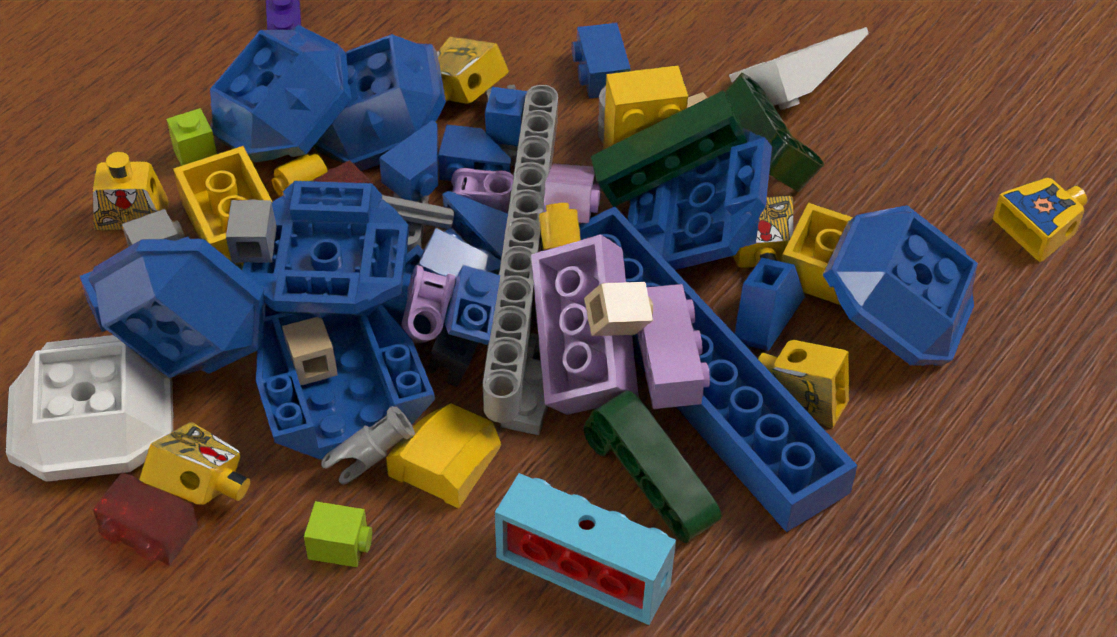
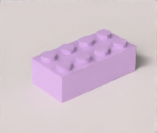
[531,235,639,415]

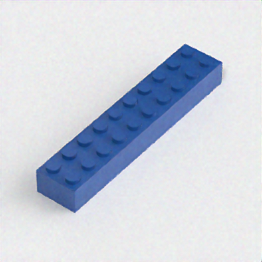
[579,206,858,532]

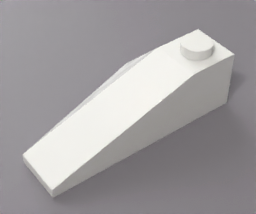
[729,27,869,110]

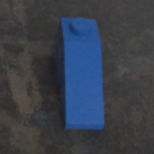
[443,191,543,275]

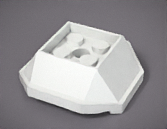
[6,335,174,482]

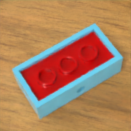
[495,473,676,625]

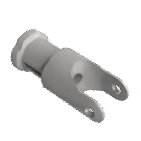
[321,406,415,485]

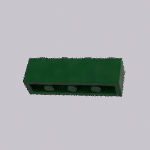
[591,90,747,207]

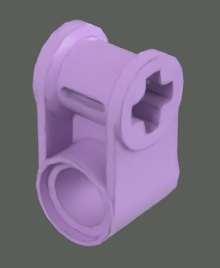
[451,168,514,214]
[401,265,455,344]

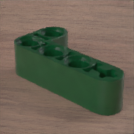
[725,73,824,192]
[583,390,721,543]

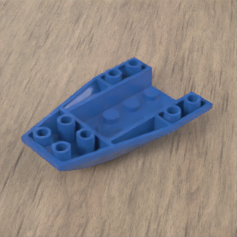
[256,304,435,459]

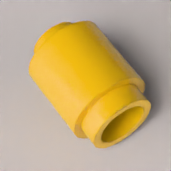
[272,154,329,197]
[539,203,581,251]

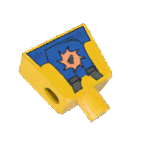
[993,178,1087,262]

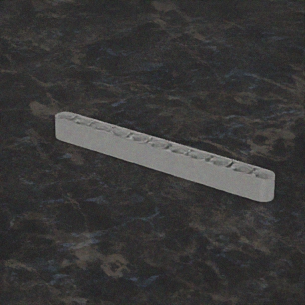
[483,85,558,423]

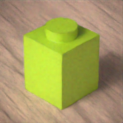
[167,108,217,166]
[304,501,372,567]

